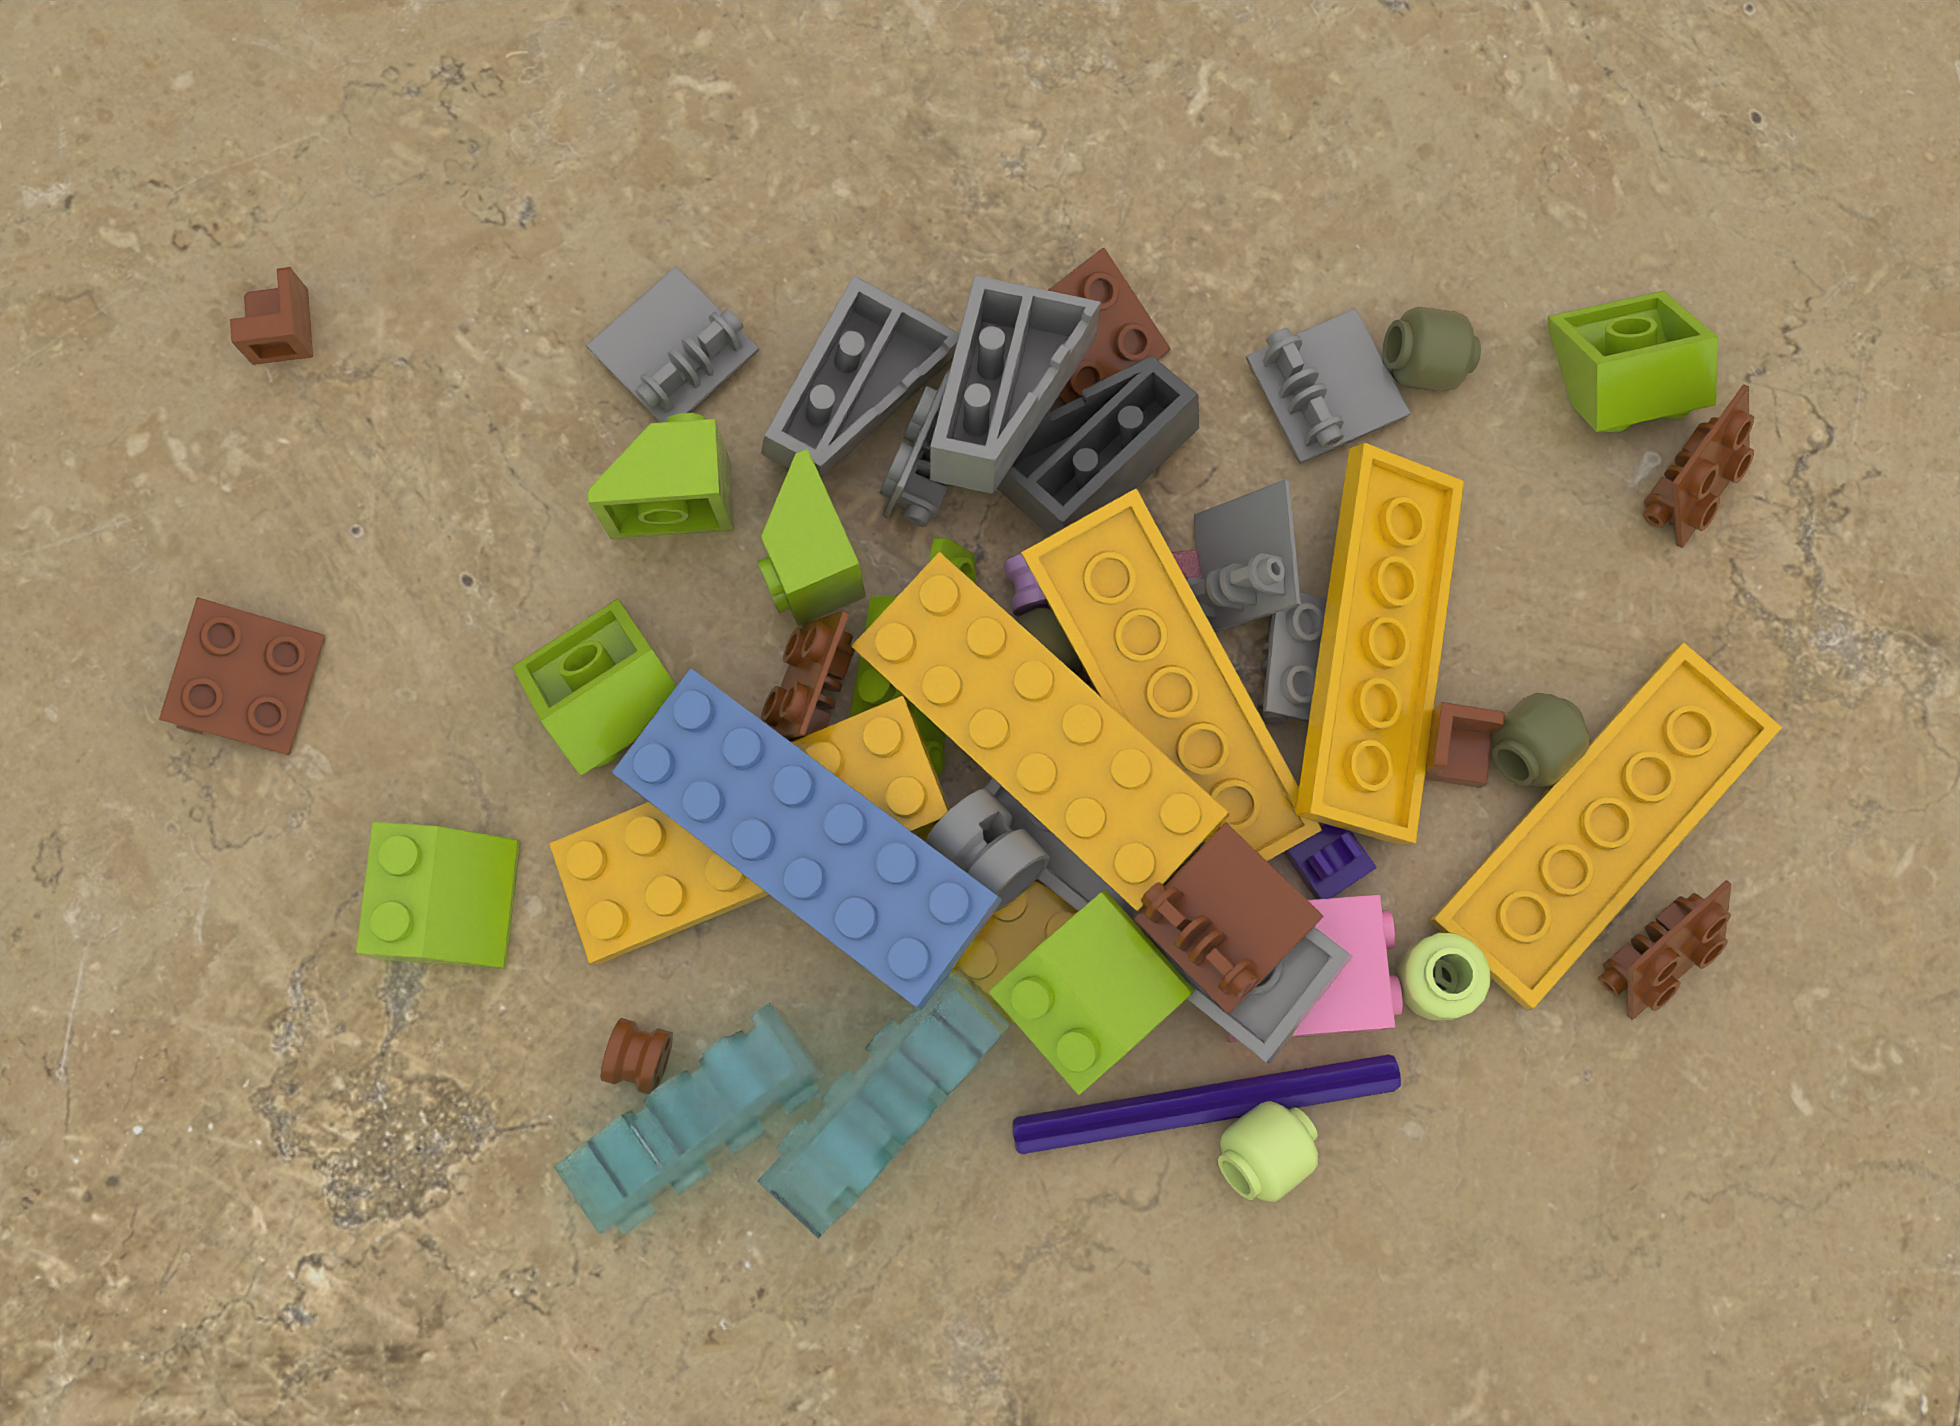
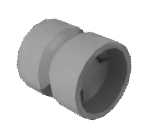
[926,789,1050,913]

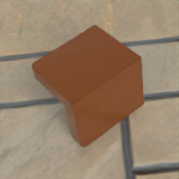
[230,267,313,365]
[1425,702,1505,788]

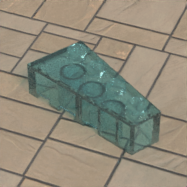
[757,967,1015,1239]
[554,1002,826,1236]

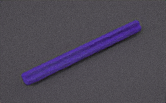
[1012,1054,1401,1154]

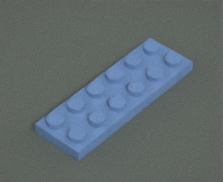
[611,668,1003,1010]

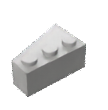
[761,275,960,478]
[930,275,1101,494]

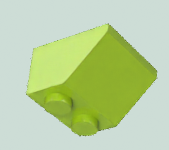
[1548,290,1719,432]
[588,413,734,539]
[757,448,866,626]
[512,599,677,776]
[356,822,520,969]
[989,890,1195,1095]

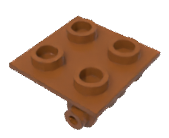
[1048,248,1171,405]
[1642,384,1754,548]
[159,597,325,755]
[761,611,855,742]
[1133,822,1324,1014]
[1598,880,1731,1020]

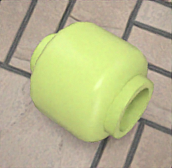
[1397,933,1490,1021]
[1218,1101,1318,1202]

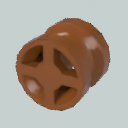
[600,1018,673,1095]

